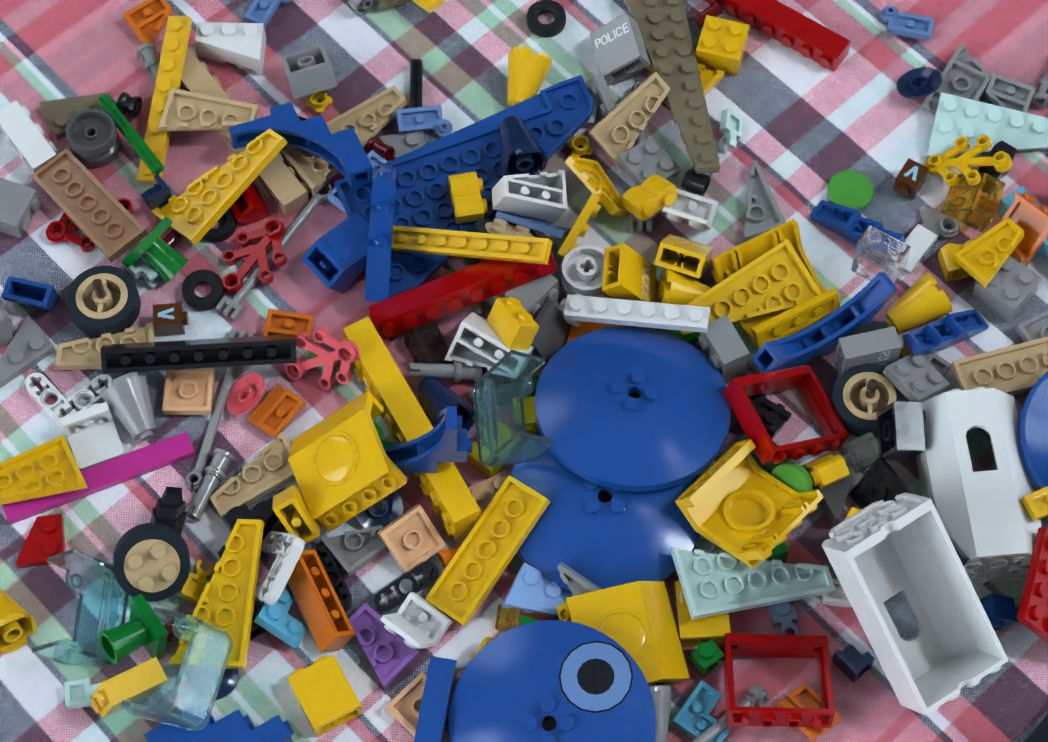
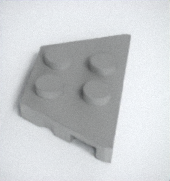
[921,43,992,112]

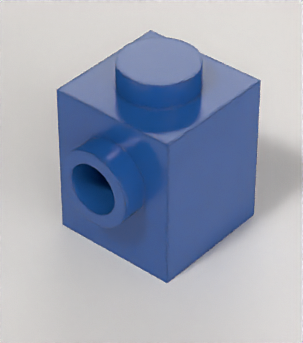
[979,593,1018,631]

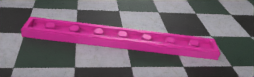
[2,431,196,525]

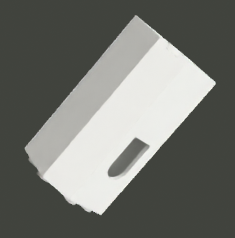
[915,387,1042,585]
[822,493,1009,715]

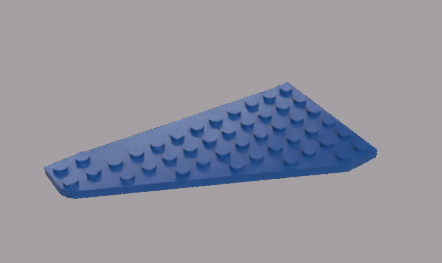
[334,75,594,298]

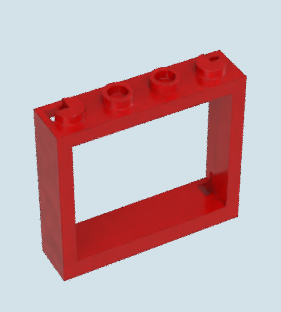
[723,365,850,465]
[722,633,835,729]

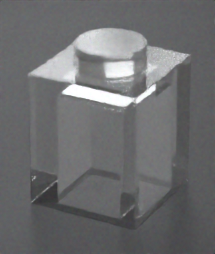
[843,432,879,474]

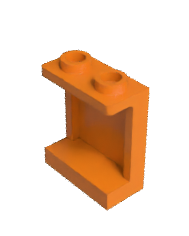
[999,192,1048,266]

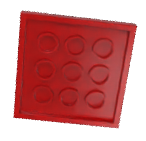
[1017,527,1048,644]

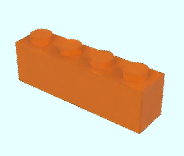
[287,549,355,653]

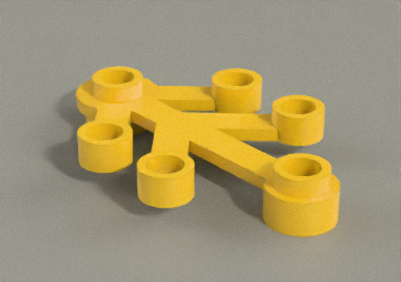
[924,135,1013,186]

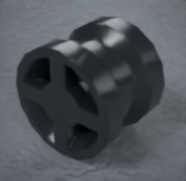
[116,92,142,119]

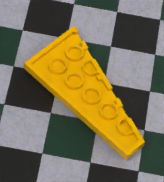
[151,128,288,246]
[680,239,822,335]
[0,435,88,505]
[169,519,264,669]

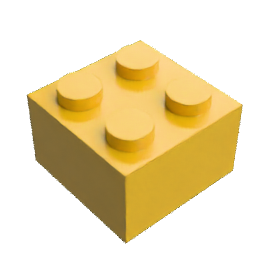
[695,15,750,76]

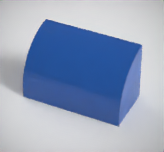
[1,276,60,311]

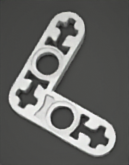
[25,372,113,428]
[258,531,305,606]

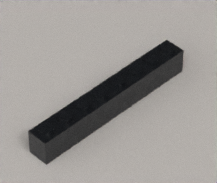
[100,334,297,374]

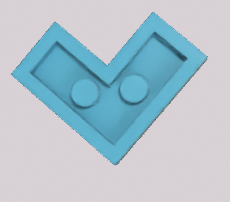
[253,589,308,649]
[672,680,730,742]

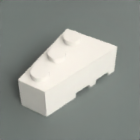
[195,22,266,75]
[0,100,58,173]
[492,170,567,223]
[444,312,534,376]

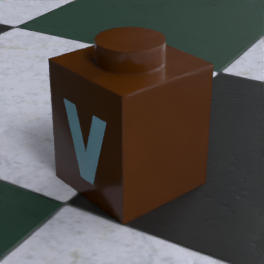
[893,158,929,200]
[153,303,189,337]

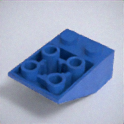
[301,211,369,294]

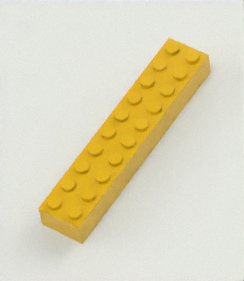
[341,316,481,543]

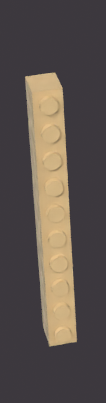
[160,46,310,217]

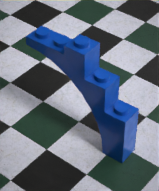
[229,102,373,188]
[364,163,397,302]
[752,272,898,373]
[384,406,472,484]
[144,703,294,742]

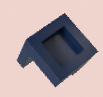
[141,174,172,211]
[832,645,875,683]

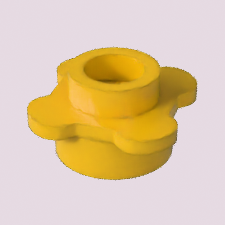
[306,92,333,113]
[568,135,593,157]

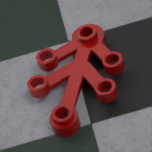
[46,198,133,252]
[222,218,287,293]

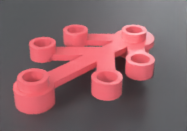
[285,327,360,390]

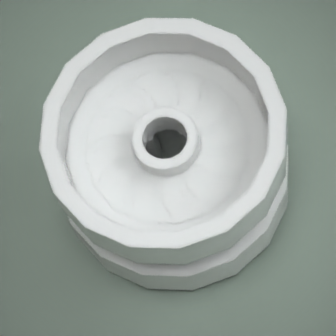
[562,245,609,298]

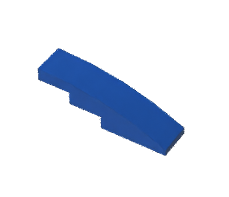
[810,200,905,257]
[903,309,989,356]
[414,656,457,742]

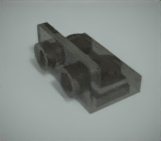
[404,322,454,364]

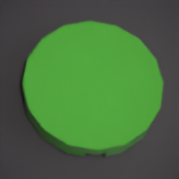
[827,170,873,211]
[770,462,814,492]

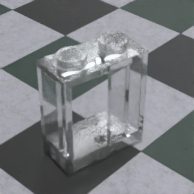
[851,225,911,286]

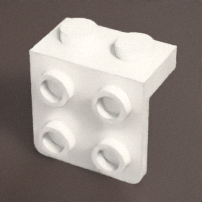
[662,188,719,231]
[60,402,125,470]
[380,592,452,650]

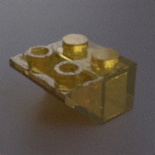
[940,173,1006,232]

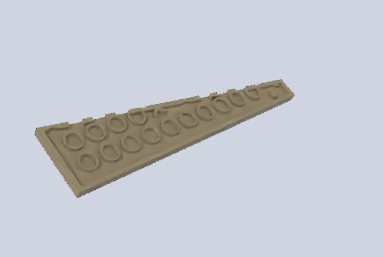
[622,0,720,174]

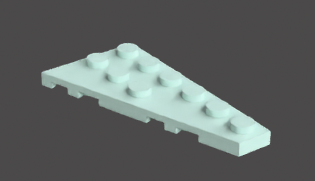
[926,92,1048,158]
[670,546,835,620]

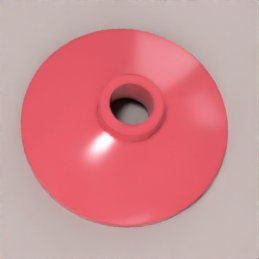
[226,373,265,416]

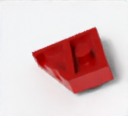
[16,513,66,569]

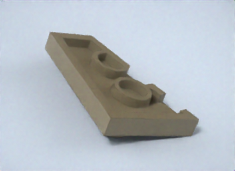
[39,92,116,140]

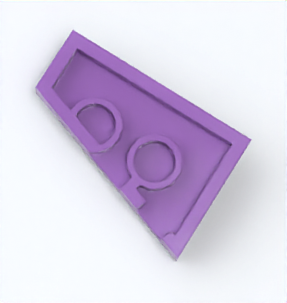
[349,603,420,690]

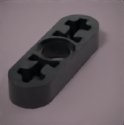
[313,546,352,612]
[373,561,439,611]

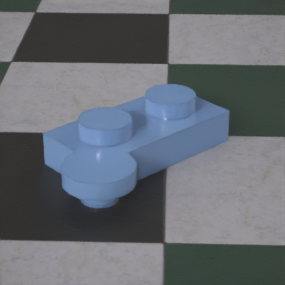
[244,0,292,29]
[881,6,935,41]
[396,105,453,137]

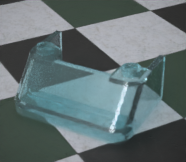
[474,350,553,467]
[32,549,129,667]
[121,607,233,731]

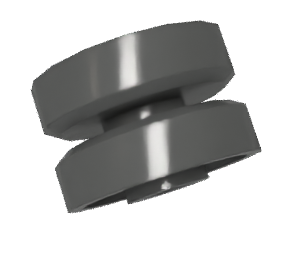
[65,109,121,168]

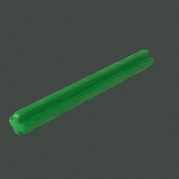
[98,94,164,175]

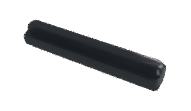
[410,59,423,108]

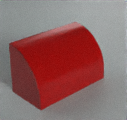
[230,181,270,224]

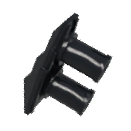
[150,486,187,535]

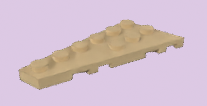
[280,85,407,195]

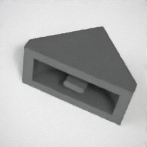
[818,475,854,527]

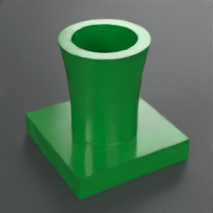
[121,216,189,283]
[99,594,168,664]

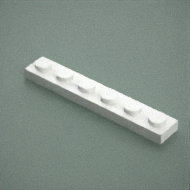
[564,294,710,333]

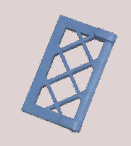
[495,211,571,238]

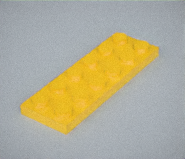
[425,475,550,627]

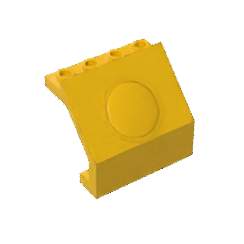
[711,219,841,350]
[288,391,407,532]
[675,439,824,569]
[556,581,690,687]

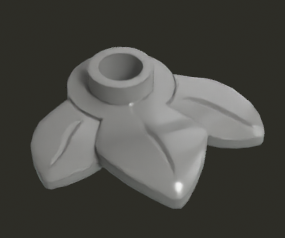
[920,199,960,239]

